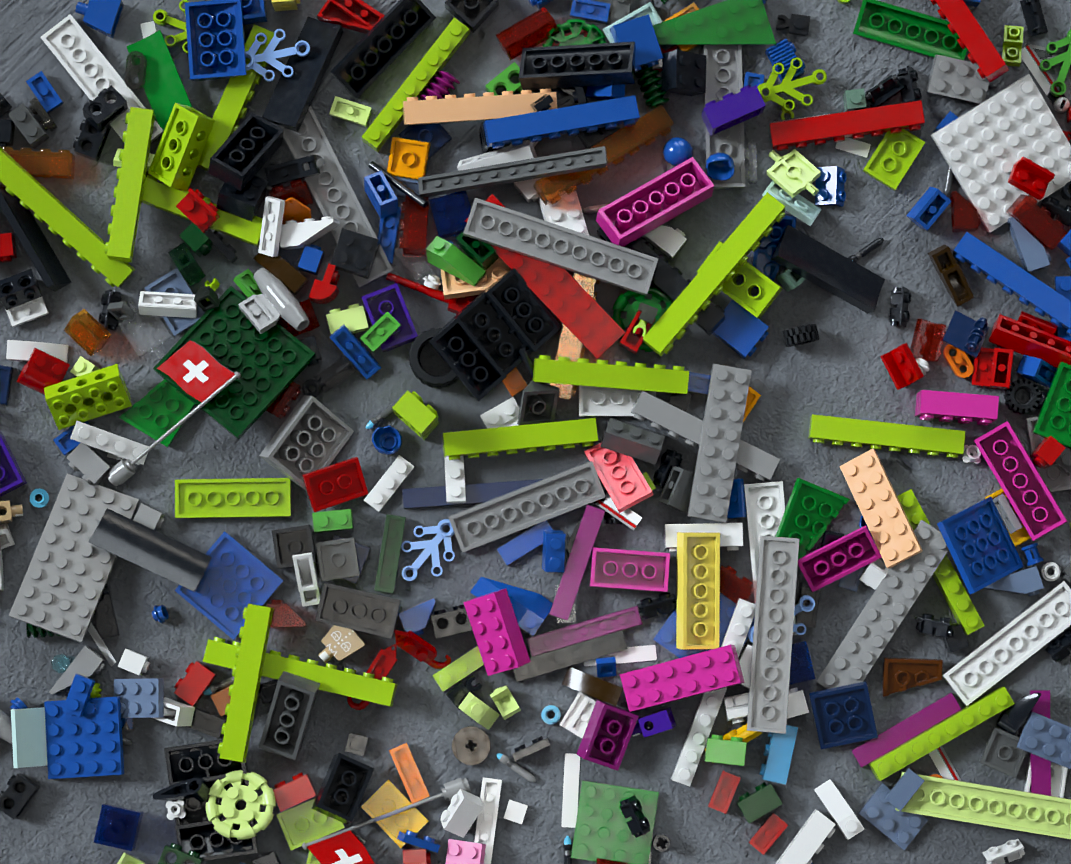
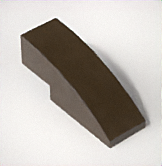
[928,245,974,307]
[253,253,308,295]
[562,667,623,706]

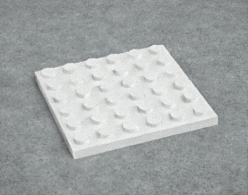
[931,74,1071,233]

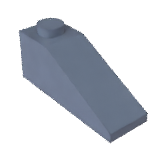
[1007,217,1051,273]
[983,566,1044,597]

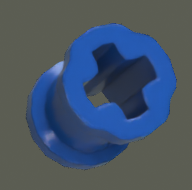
[1021,542,1044,566]

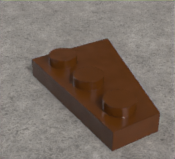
[882,657,943,697]

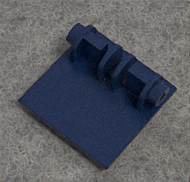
[943,310,989,358]

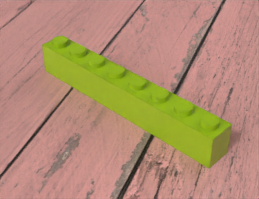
[362,17,470,152]
[197,24,274,171]
[105,107,155,262]
[117,175,263,247]
[533,355,689,394]
[808,414,966,458]
[442,418,598,460]
[897,489,985,635]
[218,604,274,762]
[868,687,1015,781]

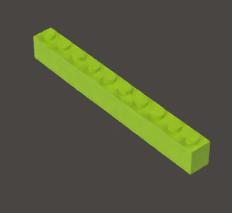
[0,147,135,287]
[643,192,786,356]
[203,637,398,707]

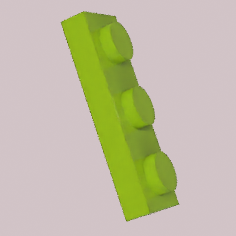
[432,646,484,692]

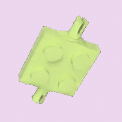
[767,149,821,198]

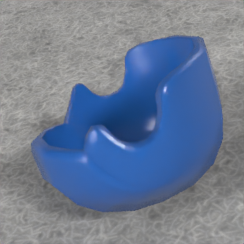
[663,137,693,166]
[706,153,735,181]
[372,425,402,455]

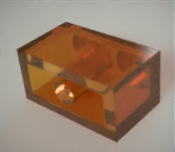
[64,309,111,356]

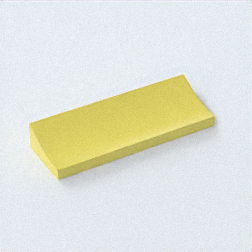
[676,532,720,650]

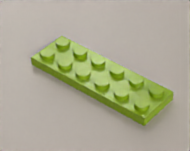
[175,478,291,518]

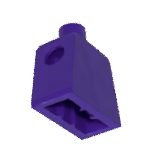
[632,707,677,738]

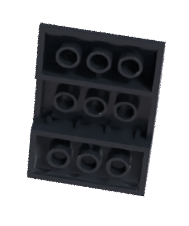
[429,268,562,401]
[164,739,258,864]

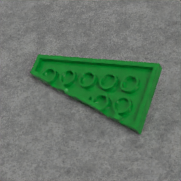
[119,379,195,447]
[775,478,850,559]

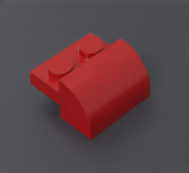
[309,263,340,304]
[17,348,70,395]
[971,348,1014,389]

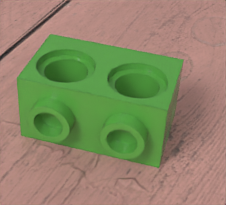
[485,62,523,96]

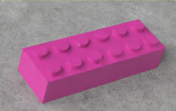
[596,157,714,247]
[974,421,1068,541]
[620,645,745,712]

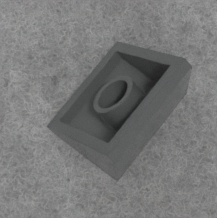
[517,380,560,425]

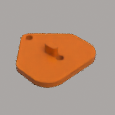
[282,197,311,224]

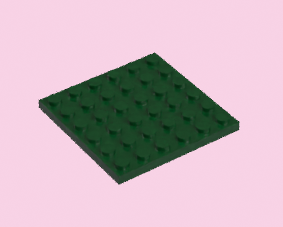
[153,286,316,440]

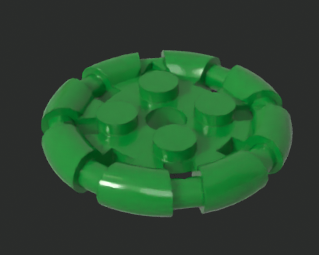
[542,19,606,47]
[611,286,672,352]

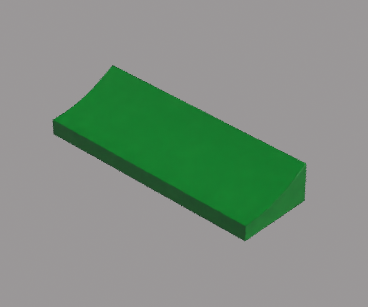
[853,0,967,60]
[127,30,193,134]

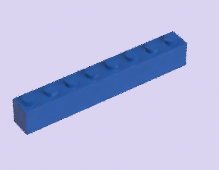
[483,95,640,149]
[953,232,1071,336]

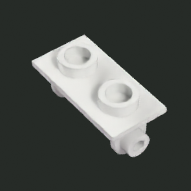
[982,839,1025,864]

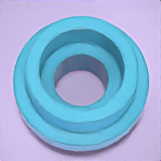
[30,488,49,508]
[541,705,561,725]

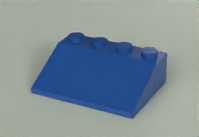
[185,0,247,81]

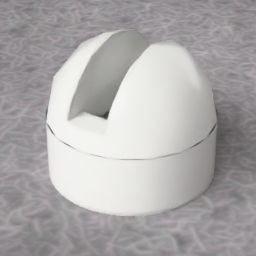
[1054,97,1070,113]

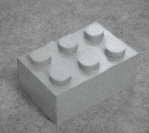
[926,55,989,104]

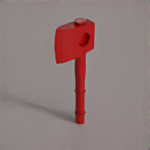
[386,273,479,314]

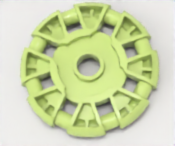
[206,770,276,840]

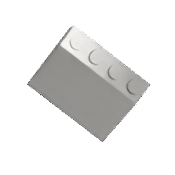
[259,395,354,491]

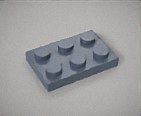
[144,268,205,337]
[114,678,164,718]
[1016,711,1071,769]
[858,783,928,850]

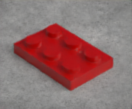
[302,457,369,512]

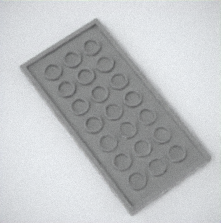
[9,473,139,643]

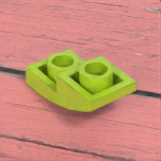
[1002,25,1024,67]

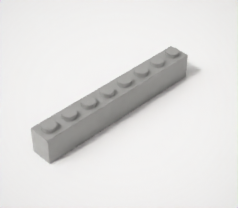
[631,391,780,482]

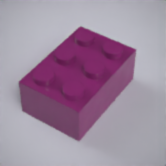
[577,700,639,771]

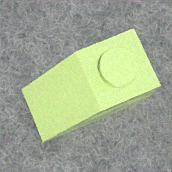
[458,692,500,730]

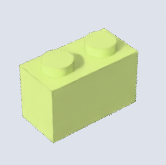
[326,304,369,334]

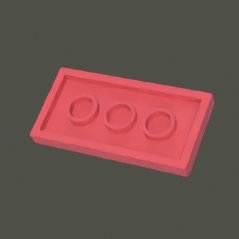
[584,442,654,513]

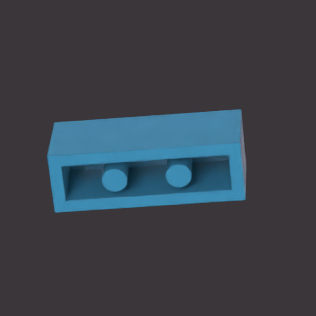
[759,725,798,785]

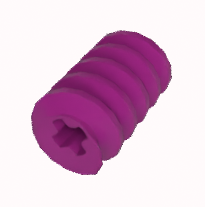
[419,70,460,100]

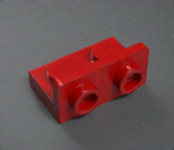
[1008,157,1055,200]
[176,188,220,233]
[881,343,924,390]

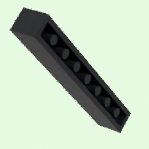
[597,227,725,336]

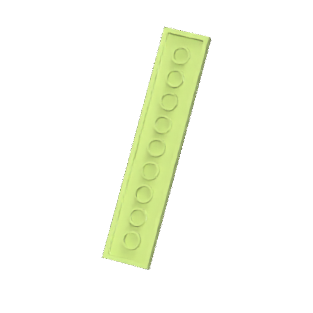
[895,771,1071,839]

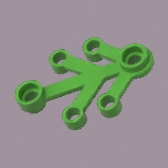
[1039,29,1071,97]

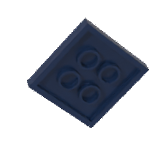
[809,681,878,749]

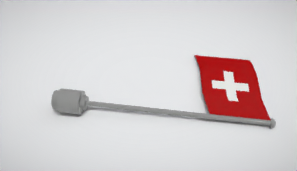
[107,340,241,486]
[302,778,471,864]

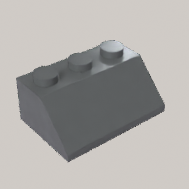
[601,417,665,465]

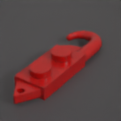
[394,630,451,669]
[347,644,398,710]

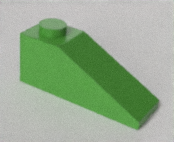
[426,236,486,286]

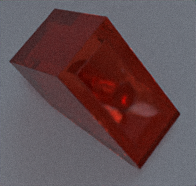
[950,191,981,232]
[267,600,307,627]

